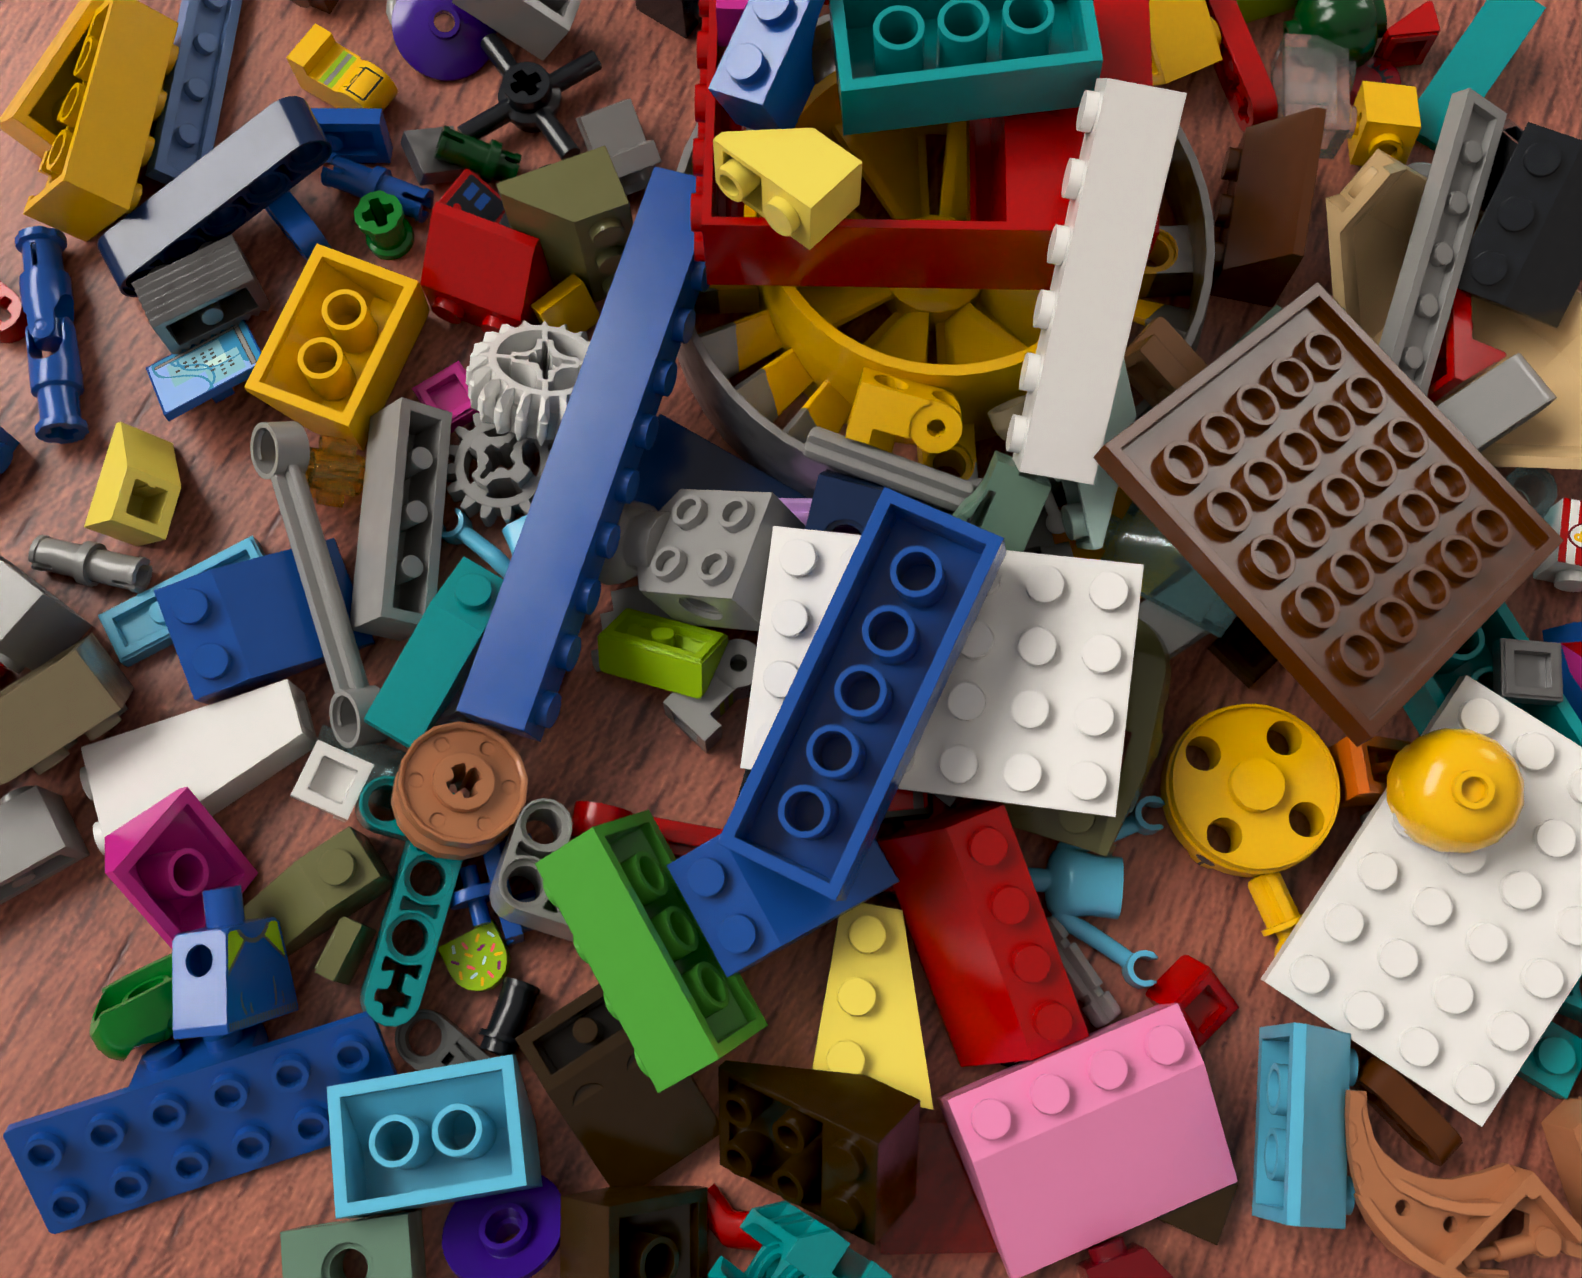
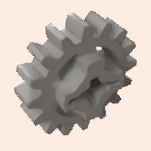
[446,412,554,527]

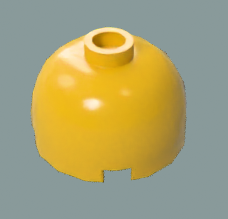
[1387,728,1524,853]

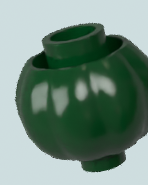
[1283,0,1387,78]

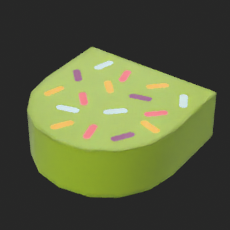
[438,920,511,992]

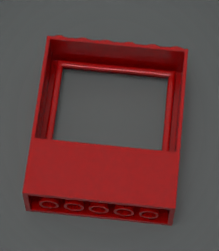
[690,0,1160,290]

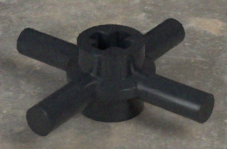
[457,33,602,160]

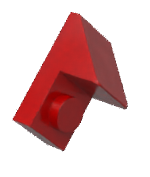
[1427,288,1507,403]

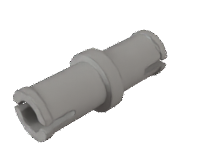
[28,535,152,594]

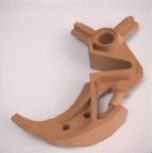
[1344,1089,1582,1278]

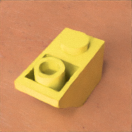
[713,128,862,250]
[84,422,181,547]

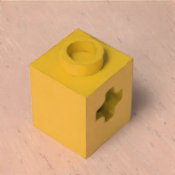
[1346,81,1421,166]

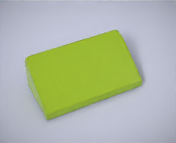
[597,608,728,699]

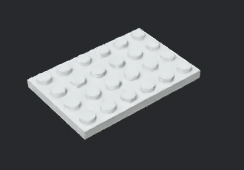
[740,526,1144,817]
[1261,675,1582,1127]

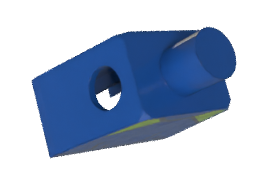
[172,885,299,1040]

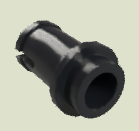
[478,977,541,1056]

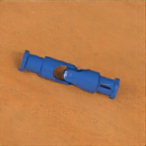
[14,226,89,444]

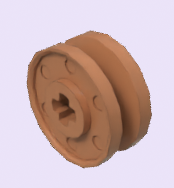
[391,721,528,861]

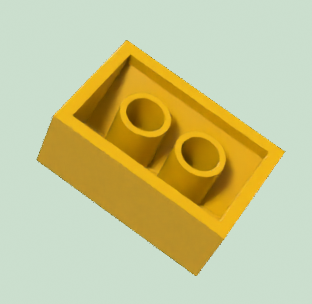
[0,0,166,159]
[244,243,430,451]

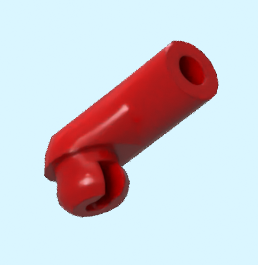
[708,1183,764,1251]

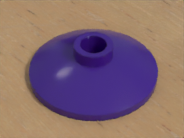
[392,0,497,81]
[442,1175,561,1278]

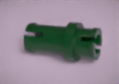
[434,125,522,183]

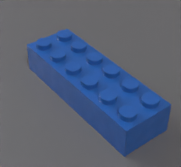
[717,487,1006,901]

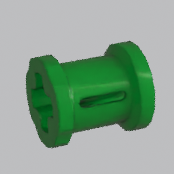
[354,191,414,260]

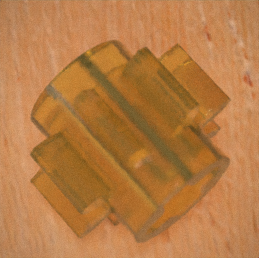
[305,435,366,508]

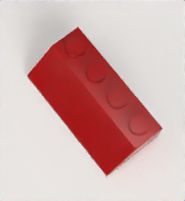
[877,799,1090,1067]

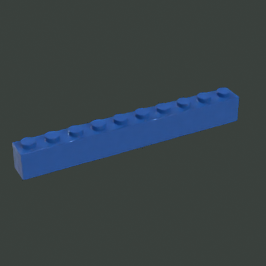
[456,166,710,742]

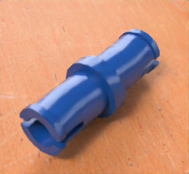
[321,152,434,223]

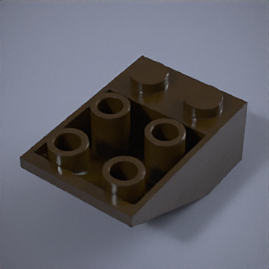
[515,984,719,1187]
[718,1060,920,1245]

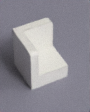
[290,740,374,822]

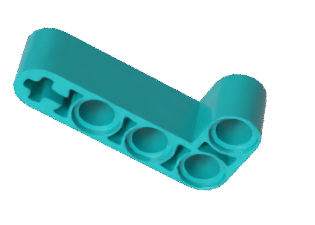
[355,775,463,1027]

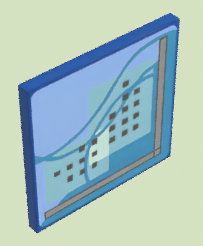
[146,320,262,421]

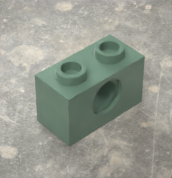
[280,1209,427,1278]

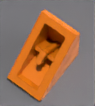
[1328,736,1412,808]

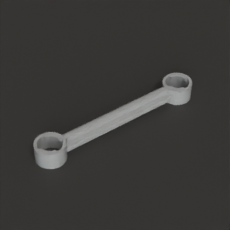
[250,421,388,748]

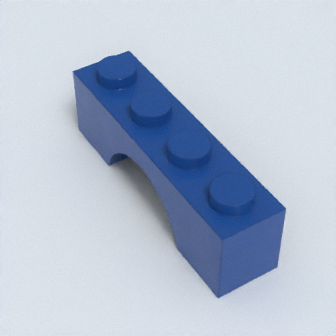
[708,0,825,130]

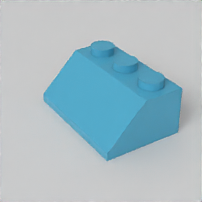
[1252,1022,1358,1229]
[327,1054,543,1219]

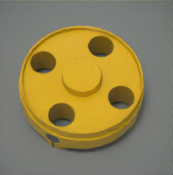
[1160,704,1340,877]

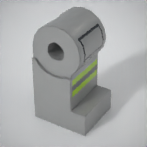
[663,639,757,753]

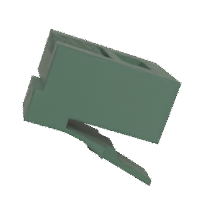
[952,450,1052,552]

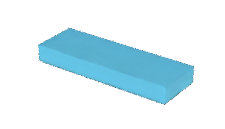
[98,536,265,667]

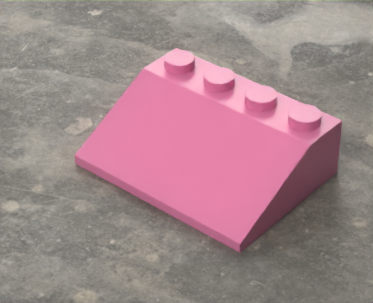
[937,1003,1238,1278]

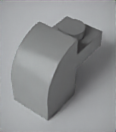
[575,98,662,196]

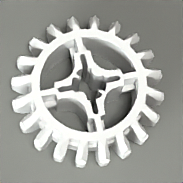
[466,320,590,446]

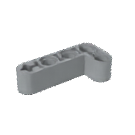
[489,798,573,942]

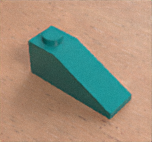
[364,556,504,748]

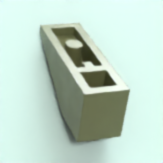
[244,826,394,957]

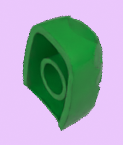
[89,953,174,1062]

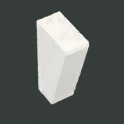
[80,679,317,855]

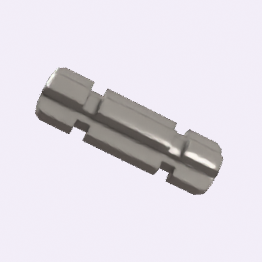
[1046,916,1121,1028]

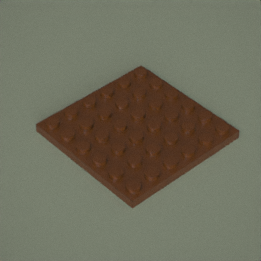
[1093,282,1564,747]

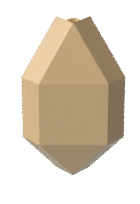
[1326,149,1582,470]

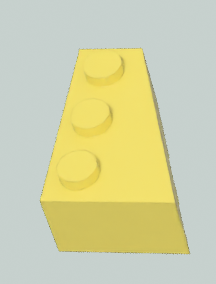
[812,903,934,1110]

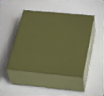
[314,916,377,985]

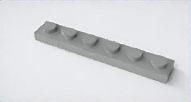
[1379,88,1507,396]

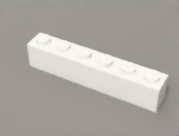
[1006,78,1187,485]

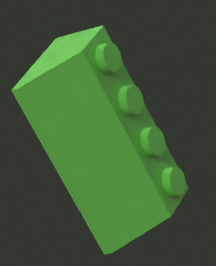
[535,810,768,1093]

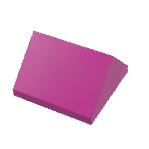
[105,787,258,949]

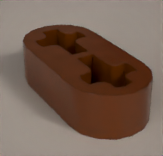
[1353,1056,1463,1166]

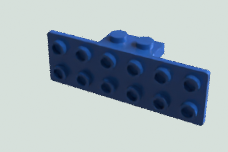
[3,1011,397,1234]

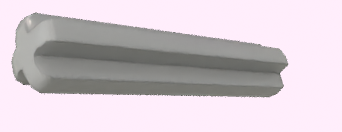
[803,426,975,512]

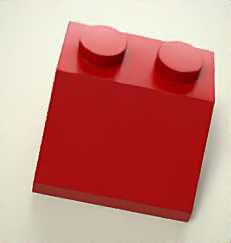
[420,201,554,333]

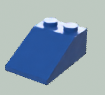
[154,538,375,705]
[666,834,900,978]

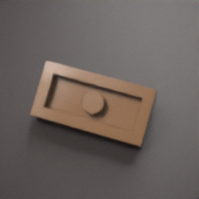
[1124,316,1208,407]

